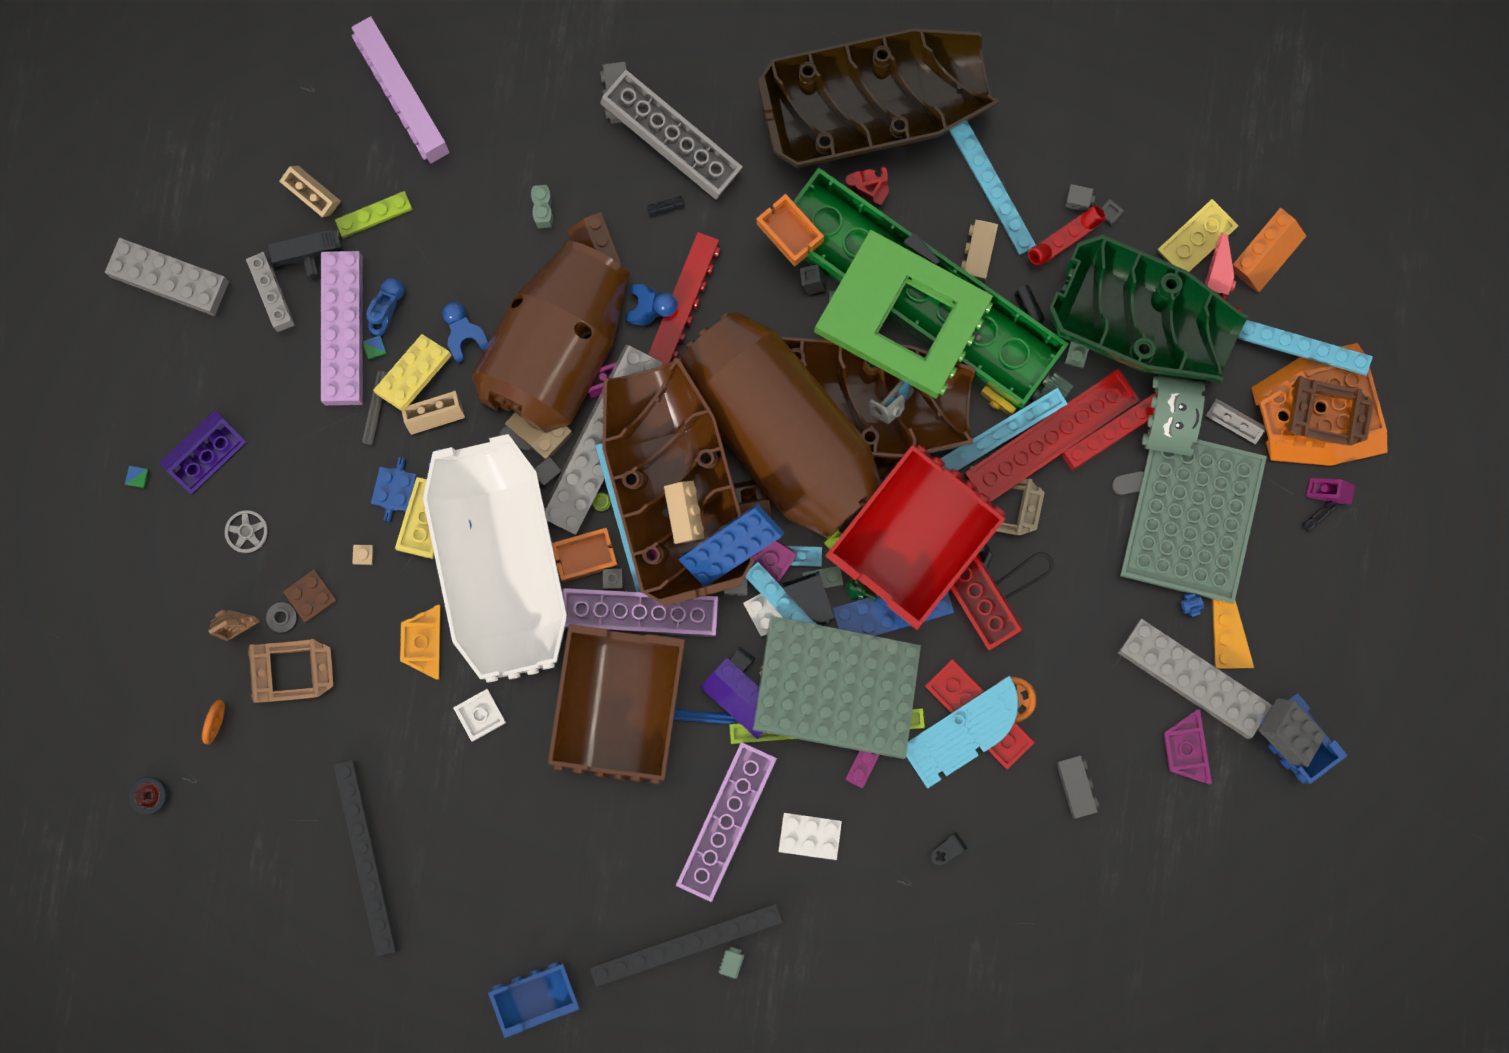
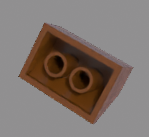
[567,212,621,265]
[733,480,772,518]

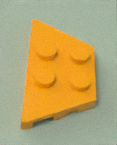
[400,605,441,680]

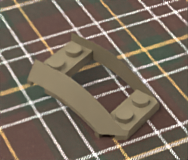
[963,466,1044,535]

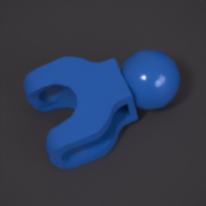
[366,278,405,336]
[625,284,678,325]
[442,301,488,363]

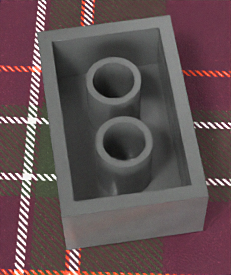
[1259,698,1326,767]

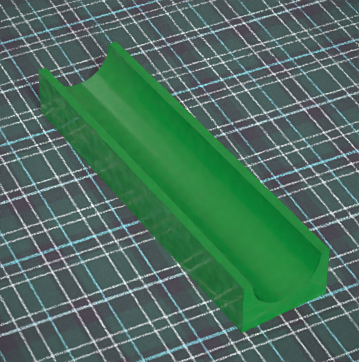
[793,168,1069,412]

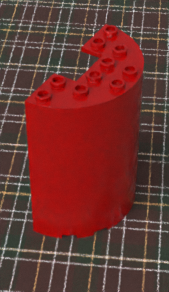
[825,444,1006,629]

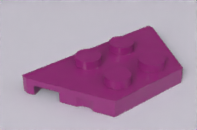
[1163,709,1212,784]

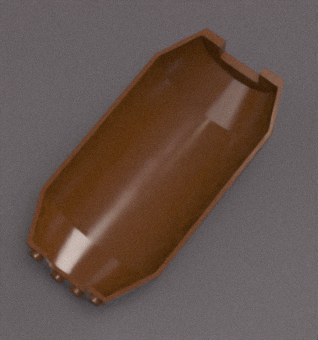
[681,311,882,538]

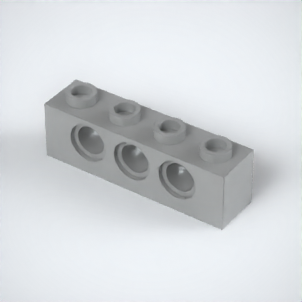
[246,252,295,332]

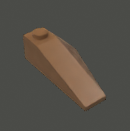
[208,609,260,641]

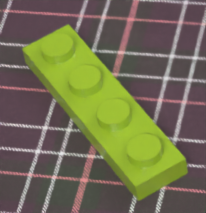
[335,191,413,238]

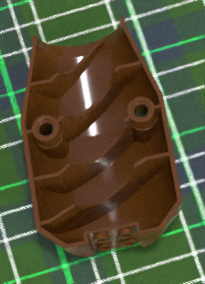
[471,241,630,433]

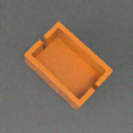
[757,194,824,266]
[552,528,618,583]

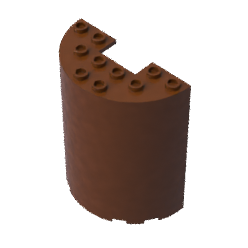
[548,624,685,784]

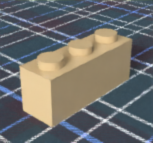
[279,166,341,217]
[961,219,998,283]
[402,391,465,435]
[664,481,705,544]

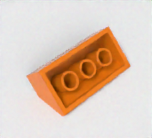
[1233,208,1306,293]

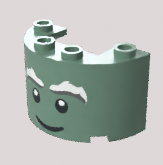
[1142,374,1205,456]

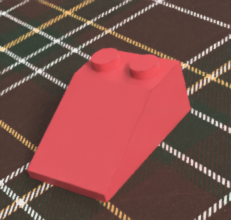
[1204,232,1236,295]

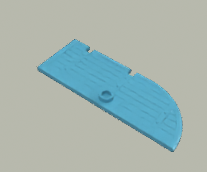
[906,676,1018,788]

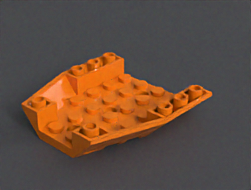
[1251,343,1387,466]

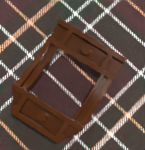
[1285,376,1374,446]

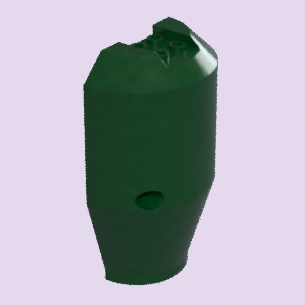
[1048,235,1248,384]

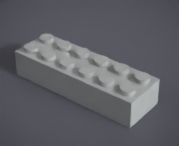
[105,238,229,316]

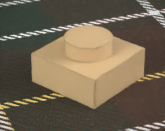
[352,545,374,565]

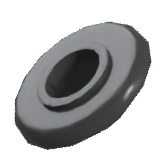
[266,602,297,633]

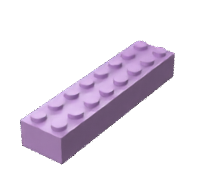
[351,16,450,164]
[321,251,363,405]
[563,588,718,637]
[676,742,777,902]

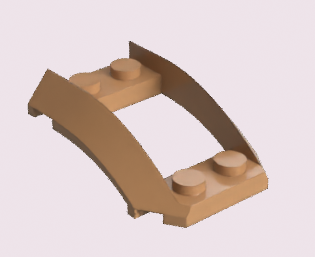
[248,639,333,703]

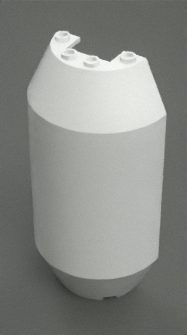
[423,434,567,683]

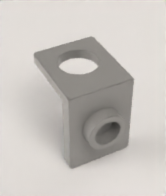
[870,395,905,424]

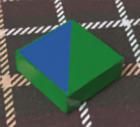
[362,335,387,360]
[125,466,149,489]

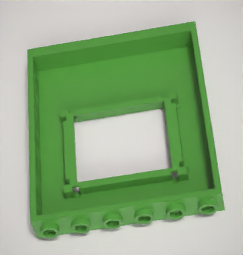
[814,230,993,399]

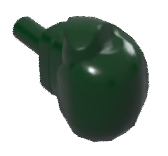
[846,579,878,601]

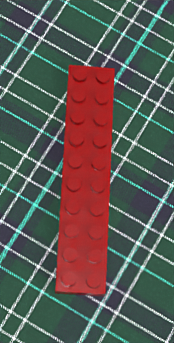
[964,369,1140,502]

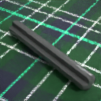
[362,371,387,445]

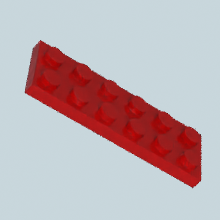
[925,659,1035,769]

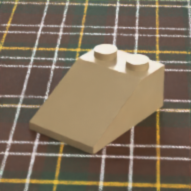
[505,412,572,460]

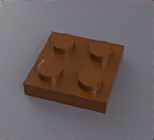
[283,570,337,623]

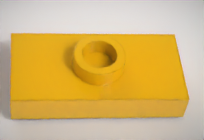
[980,386,1016,416]

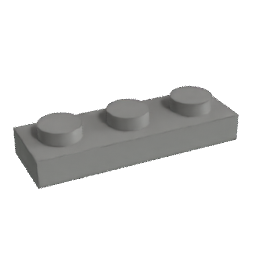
[1206,398,1266,444]

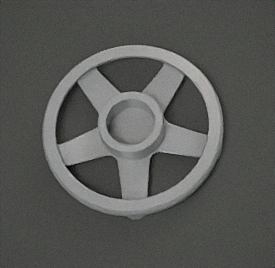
[225,510,268,553]

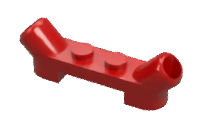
[1028,206,1106,265]

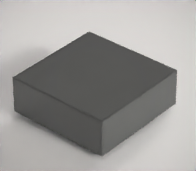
[1101,199,1124,226]

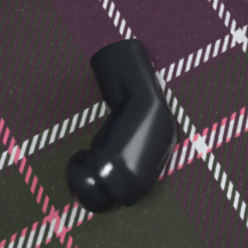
[978,544,993,569]

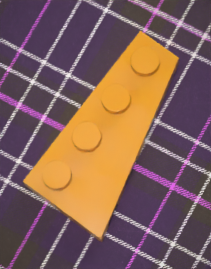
[1212,599,1254,669]

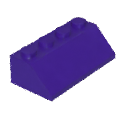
[159,410,246,494]
[700,658,764,739]

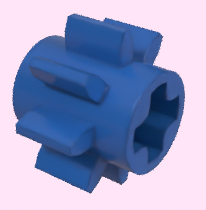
[1181,593,1204,617]

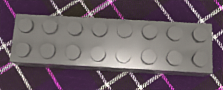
[600,70,743,200]
[1118,619,1273,739]

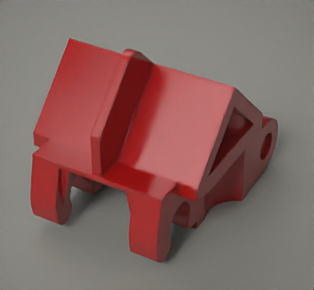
[846,167,889,205]

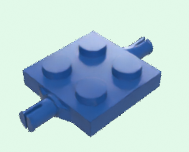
[371,457,418,522]

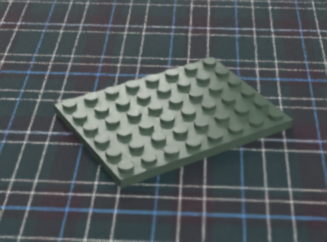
[1120,439,1267,604]
[753,616,921,759]

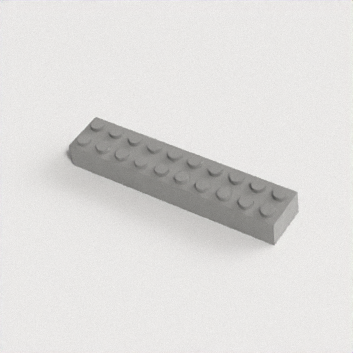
[544,345,662,535]

